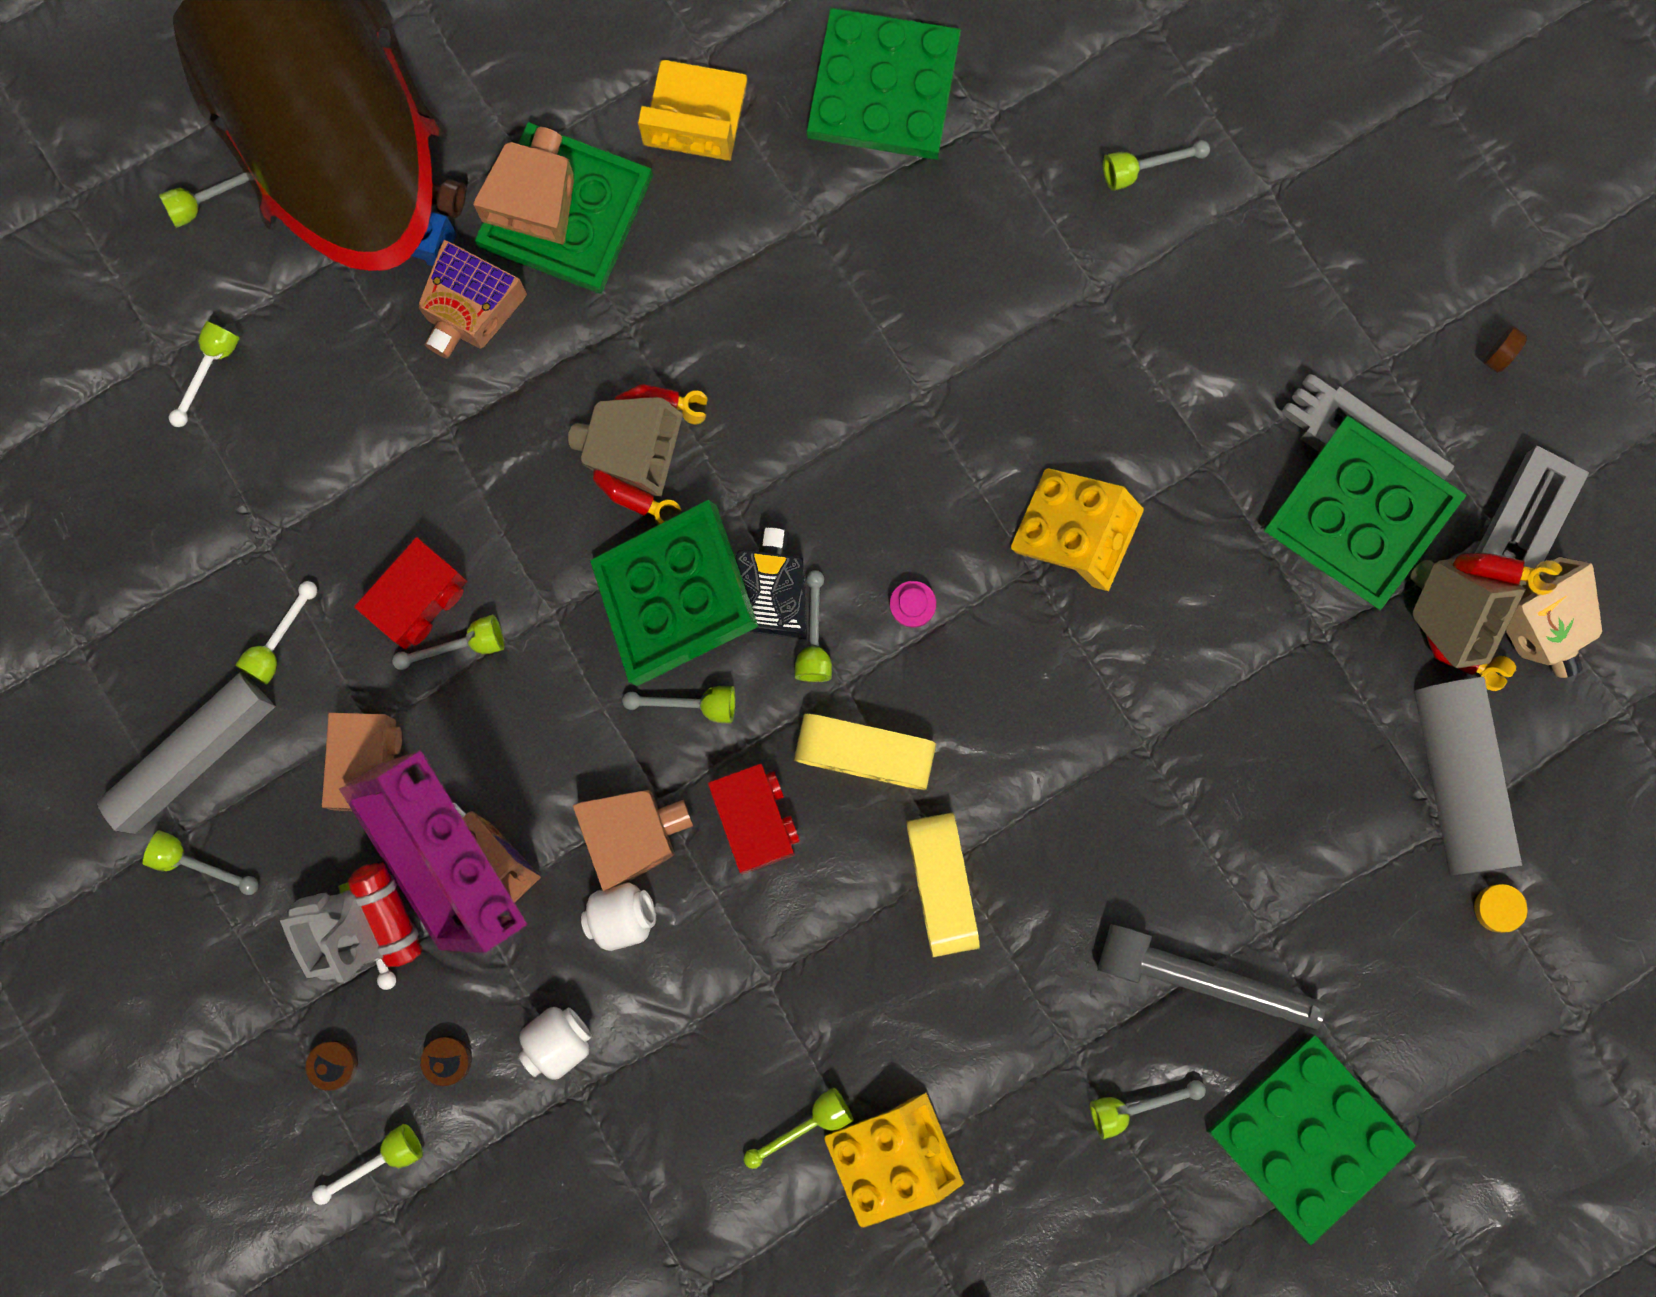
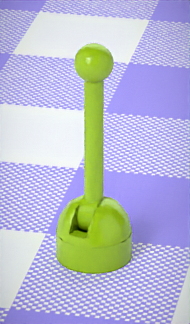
[743,1087,854,1169]

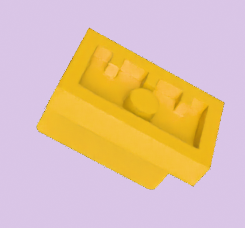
[638,60,747,161]
[1011,468,1144,592]
[824,1093,964,1227]

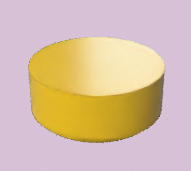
[1474,884,1528,933]

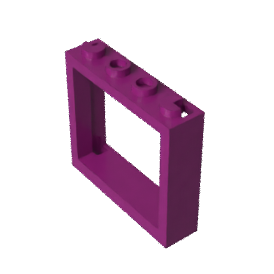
[339,751,527,953]

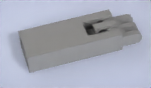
[1282,374,1455,480]
[1475,446,1589,568]

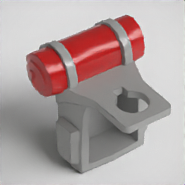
[280,862,423,983]

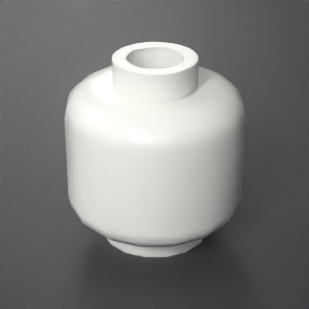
[581,883,656,951]
[518,1007,592,1080]

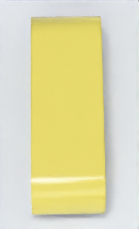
[794,714,937,790]
[906,812,980,957]

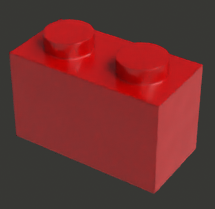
[354,537,467,650]
[708,763,800,875]

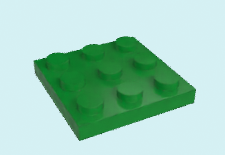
[807,8,961,160]
[475,122,653,295]
[1264,415,1467,611]
[590,500,759,686]
[1207,1034,1416,1245]

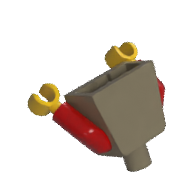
[568,384,708,525]
[1411,553,1562,691]

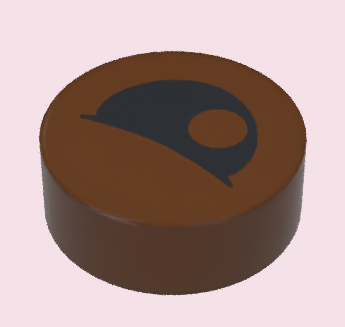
[1483,326,1527,373]
[420,1037,472,1086]
[306,1041,358,1091]

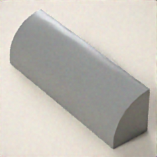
[97,672,276,834]
[1414,677,1522,876]

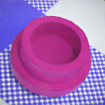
[890,581,936,628]

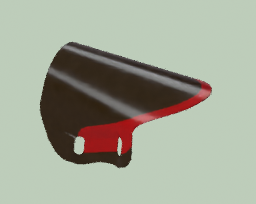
[173,0,447,271]

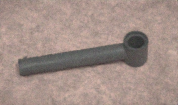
[1097,924,1326,1030]

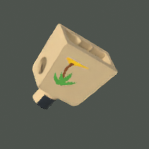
[1506,557,1602,678]

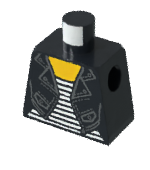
[735,528,807,639]

